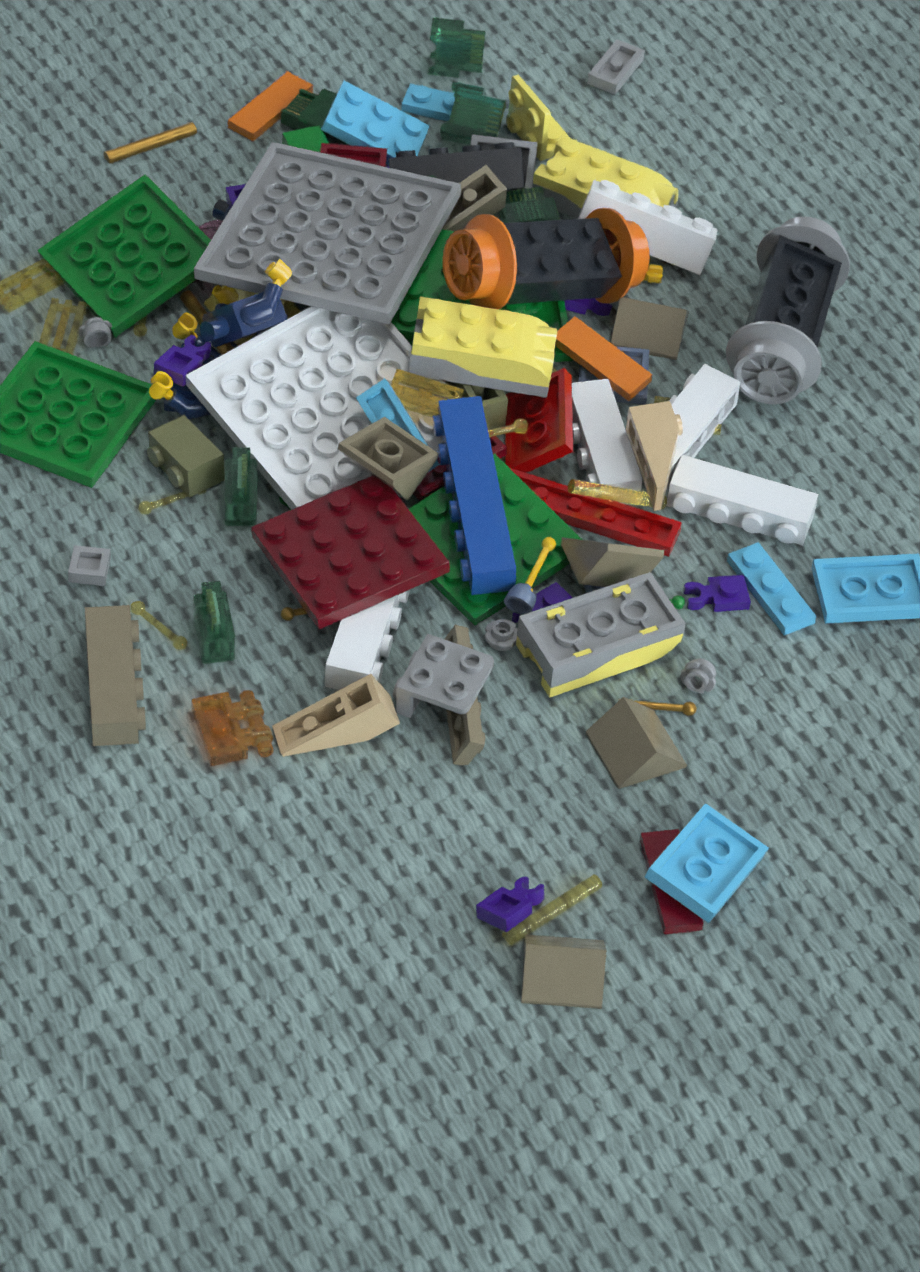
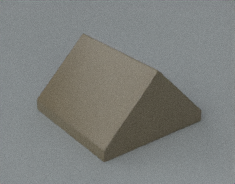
[611,297,689,360]
[337,417,439,500]
[561,537,664,587]
[586,697,687,789]
[521,934,607,1009]

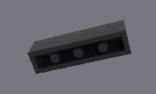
[389,142,524,191]

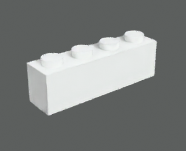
[578,180,717,275]
[633,364,741,490]
[572,379,642,504]
[666,455,818,546]
[325,590,410,690]

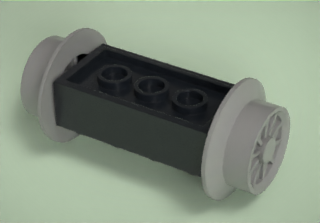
[726,217,850,404]

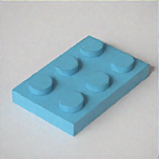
[321,81,429,165]
[811,554,920,623]
[645,803,769,923]

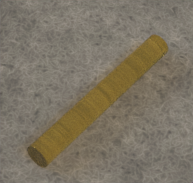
[568,479,667,509]
[502,874,602,946]

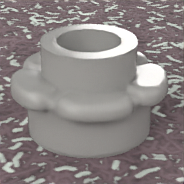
[79,317,112,348]
[484,619,518,651]
[680,658,716,693]

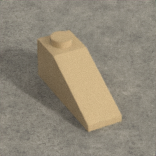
[626,401,683,511]
[272,674,400,757]

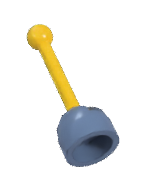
[504,537,556,615]

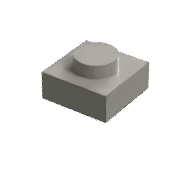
[68,545,111,586]

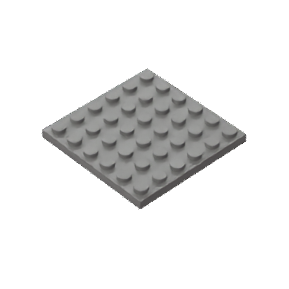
[194,142,461,324]

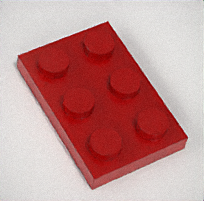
[506,368,573,473]

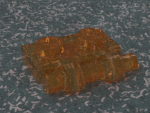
[191,690,274,766]

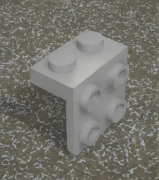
[393,634,494,718]

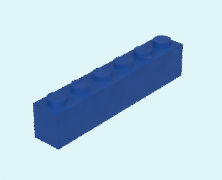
[432,396,516,595]

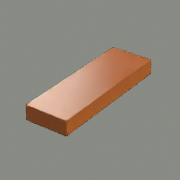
[228,71,313,141]
[555,316,653,401]

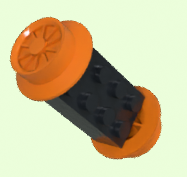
[443,208,650,310]

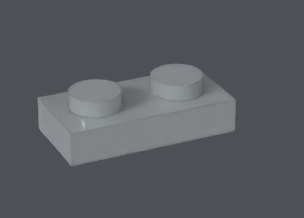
[587,40,645,95]

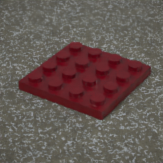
[251,475,450,629]

